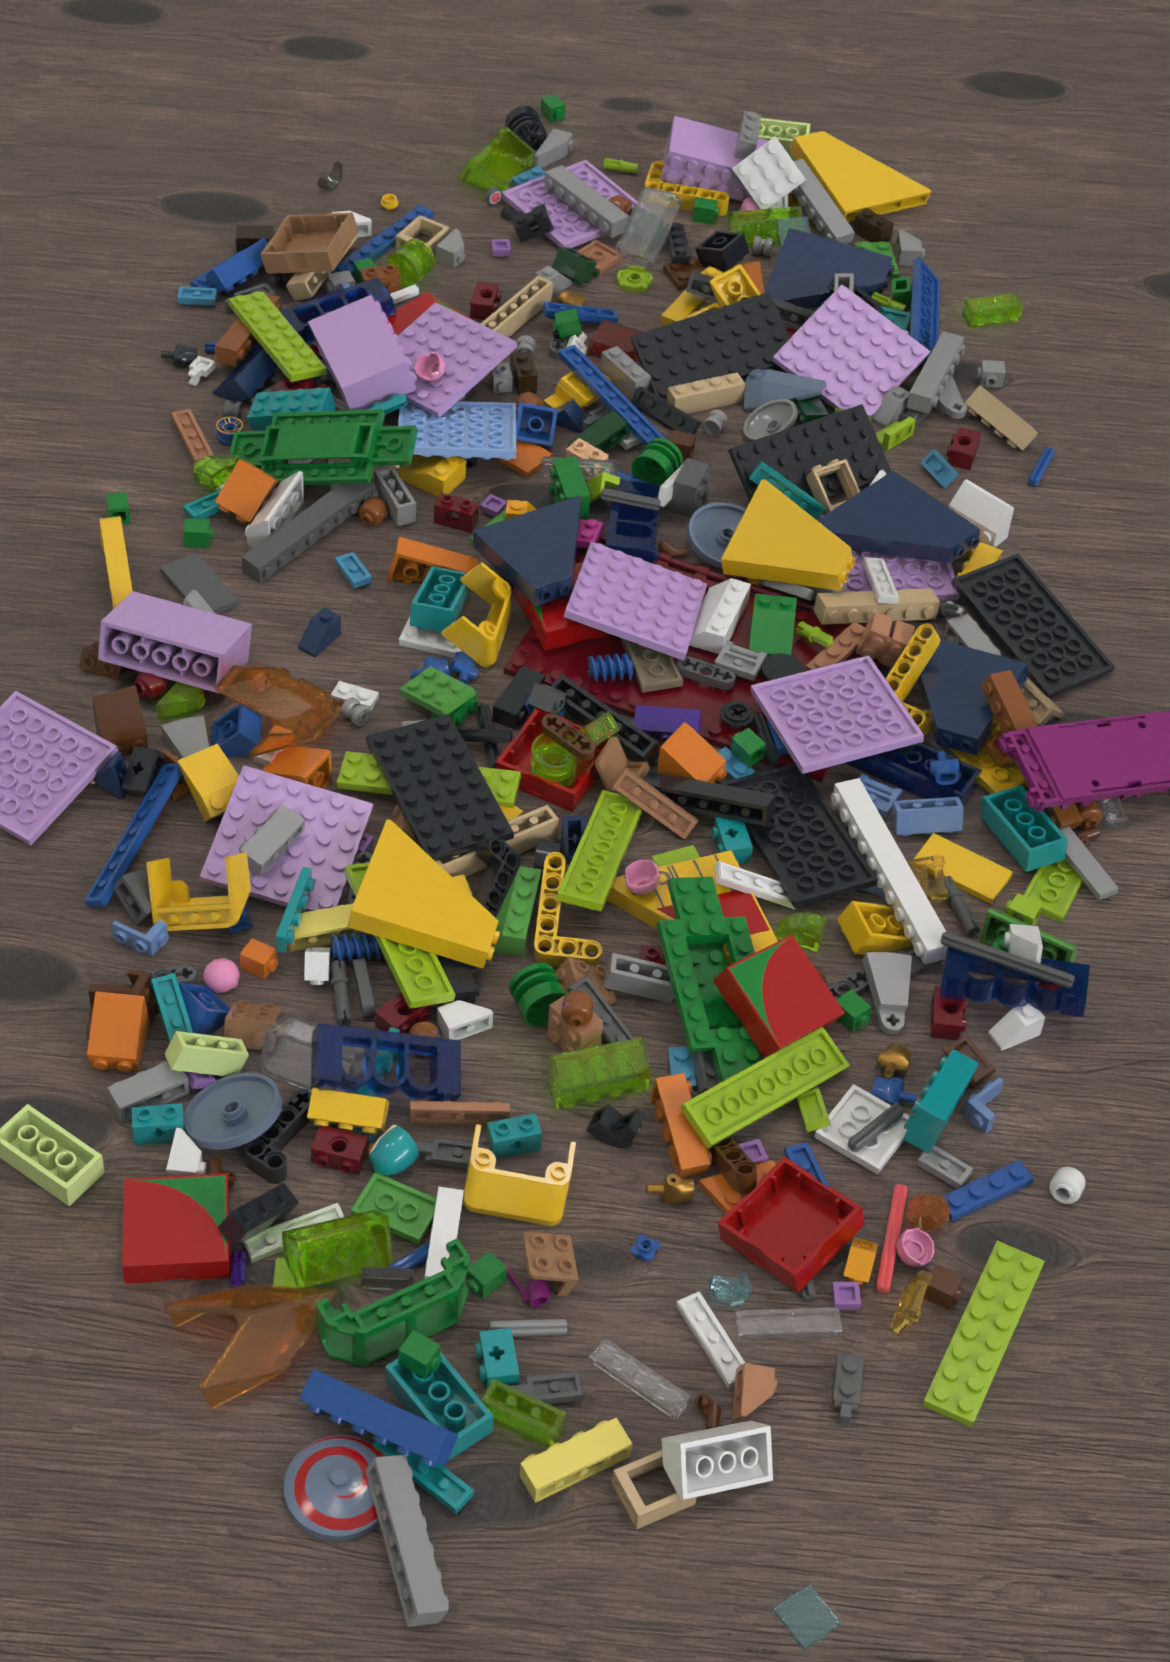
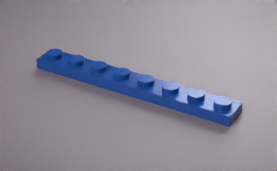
[330,204,433,277]
[558,345,666,446]
[84,763,182,907]

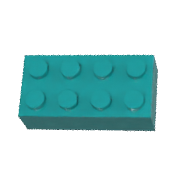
[247,388,336,431]
[409,566,470,633]
[980,785,1068,872]
[903,1049,979,1153]
[385,1338,493,1461]

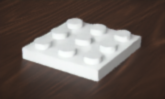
[732,136,806,212]
[814,1084,909,1175]

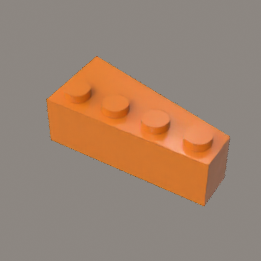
[386,537,478,590]
[649,1073,712,1178]

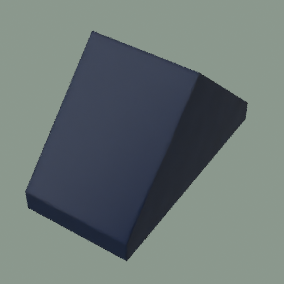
[555,399,587,433]
[94,752,127,800]
[561,815,586,862]

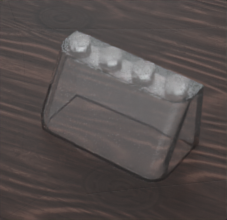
[616,187,682,269]
[260,1013,375,1093]

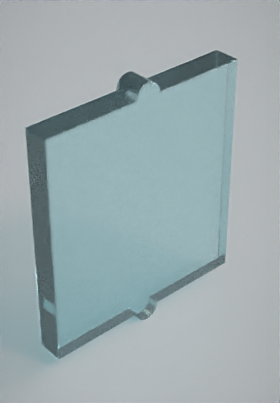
[777,217,811,249]
[773,1585,841,1650]

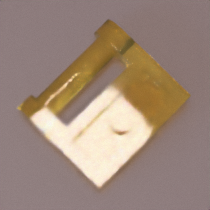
[907,855,949,901]
[889,1270,933,1335]

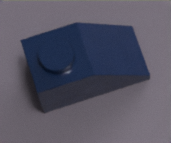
[298,607,341,657]

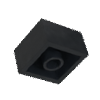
[695,231,749,271]

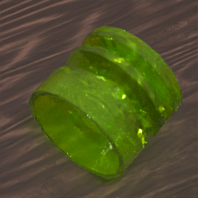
[387,239,436,288]
[530,731,577,787]

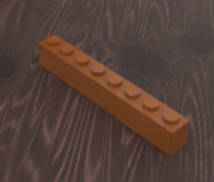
[980,670,1083,830]

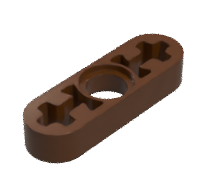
[541,714,596,761]

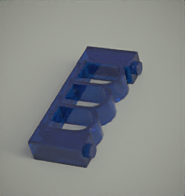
[280,277,396,345]
[606,480,661,564]
[940,947,1090,1017]
[311,1023,461,1102]

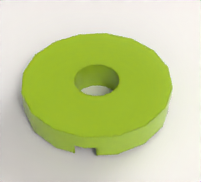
[616,266,653,293]

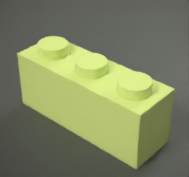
[165,1031,249,1077]

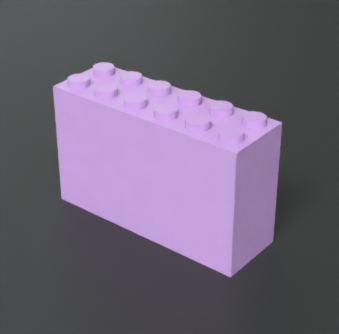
[660,116,768,202]
[308,295,417,410]
[98,591,252,693]

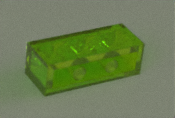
[962,293,1024,328]
[481,1379,566,1448]

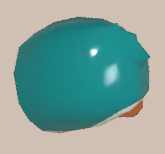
[368,1125,419,1176]

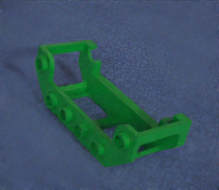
[315,1238,470,1367]

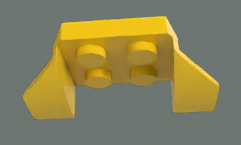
[543,371,610,410]

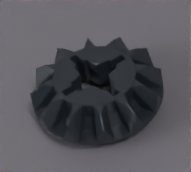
[720,701,755,729]

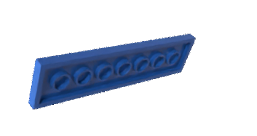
[910,257,940,367]

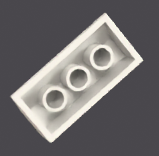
[245,471,304,547]
[689,578,751,654]
[662,1421,773,1500]

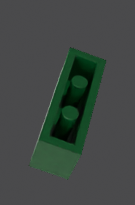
[794,396,829,425]
[568,410,630,453]

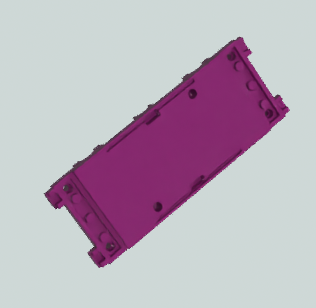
[998,711,1170,812]

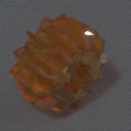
[906,1193,950,1232]

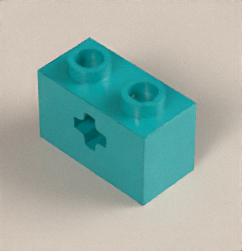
[711,817,753,864]
[132,1103,185,1145]
[487,1113,542,1159]
[475,1328,519,1392]

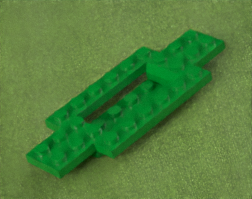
[227,409,418,486]
[656,877,763,1083]

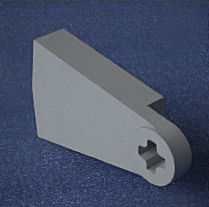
[915,376,967,419]
[161,715,209,760]
[862,952,912,1035]

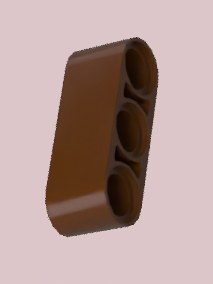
[710,1136,757,1195]

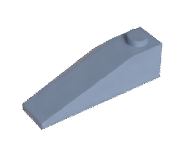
[744,369,826,411]

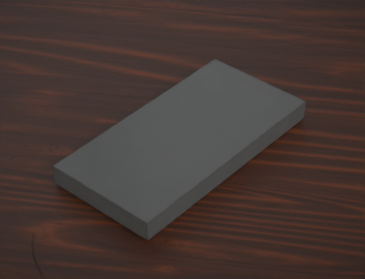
[160,552,238,614]

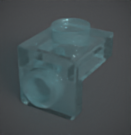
[708,1272,752,1307]

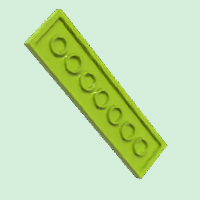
[228,292,327,382]
[337,751,521,808]
[557,790,643,912]
[344,862,456,1009]
[680,1026,850,1149]
[922,1241,1045,1428]

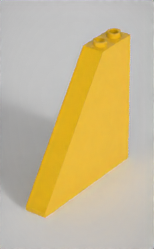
[789,131,931,223]
[721,479,855,591]
[347,819,500,969]

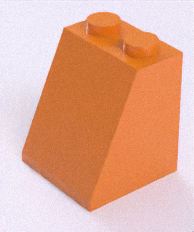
[215,459,279,524]
[657,722,727,784]
[262,745,332,789]
[87,992,150,1072]

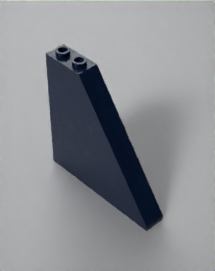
[764,228,894,308]
[817,470,980,563]
[473,496,581,606]
[912,632,1028,756]

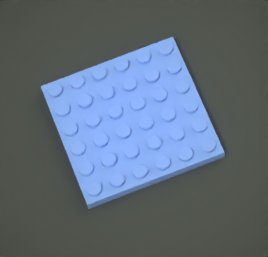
[398,401,516,460]

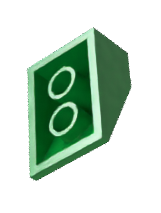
[749,594,797,657]

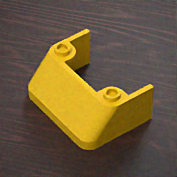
[441,562,511,668]
[146,852,251,931]
[462,1124,576,1226]

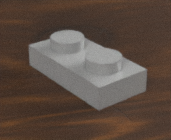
[917,1145,973,1189]

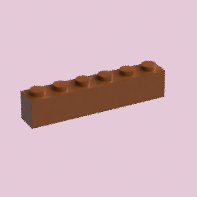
[215,293,282,367]

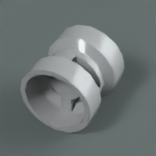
[752,236,773,257]
[515,336,535,359]
[702,409,727,436]
[341,697,371,727]

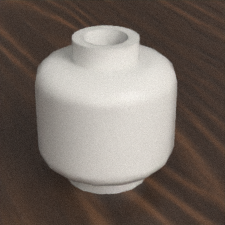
[1049,1167,1086,1204]

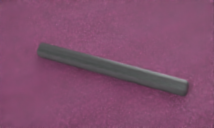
[940,932,1075,988]

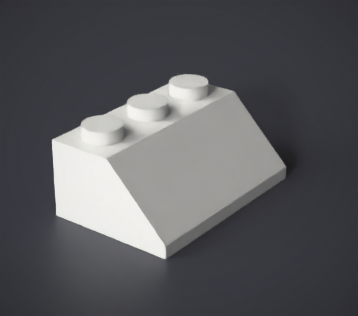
[948,479,1014,547]

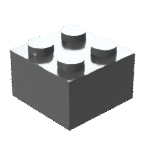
[671,458,711,518]

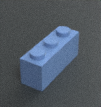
[892,797,964,836]

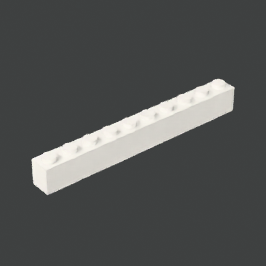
[831,778,952,964]

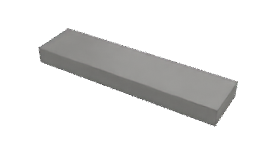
[1060,826,1119,900]

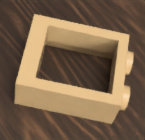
[396,215,450,263]
[806,459,860,515]
[612,1450,697,1529]

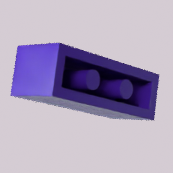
[634,705,702,742]

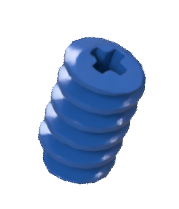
[588,653,633,683]
[331,932,381,963]

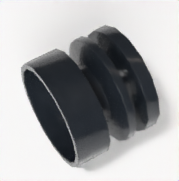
[505,106,547,154]

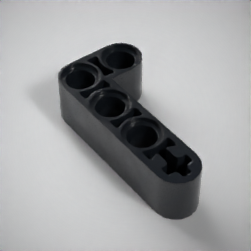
[473,837,521,918]
[244,1089,312,1184]

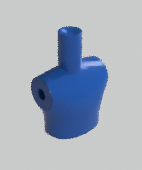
[449,651,479,684]
[410,656,452,679]
[930,751,959,785]
[871,1077,918,1106]

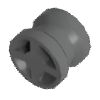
[222,400,243,420]

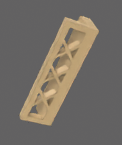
[1020,676,1065,726]

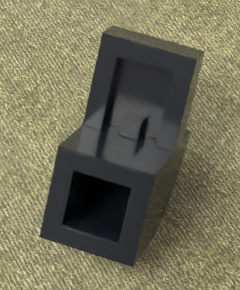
[533,838,563,878]
[586,1104,645,1148]

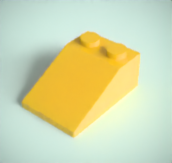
[709,264,761,307]
[397,455,466,497]
[177,744,239,822]
[837,901,913,955]

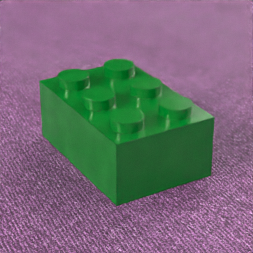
[548,457,590,520]

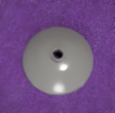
[743,399,798,441]

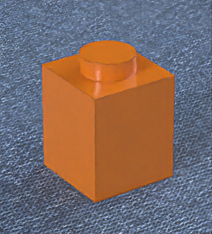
[240,938,279,979]

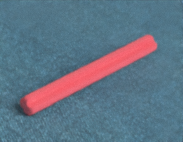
[876,1184,908,1293]

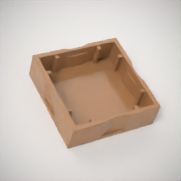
[260,212,359,274]

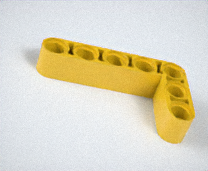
[644,161,729,215]
[99,516,133,609]
[886,623,940,735]
[534,852,602,966]

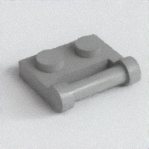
[714,640,767,681]

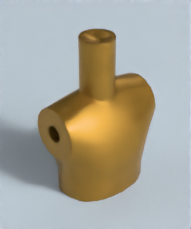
[557,289,586,306]
[877,1044,911,1079]
[645,1174,695,1204]

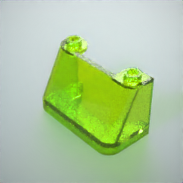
[459,125,537,192]

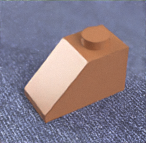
[732,1363,777,1422]

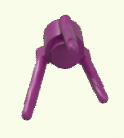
[506,1266,551,1307]

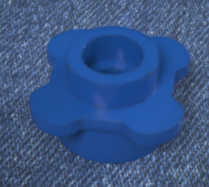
[631,1234,660,1261]

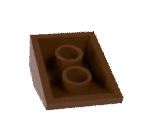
[92,685,148,757]

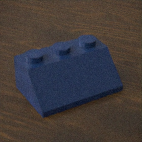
[212,349,278,403]

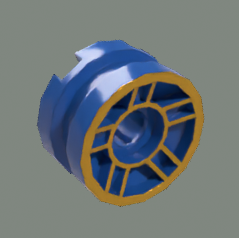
[216,416,244,446]

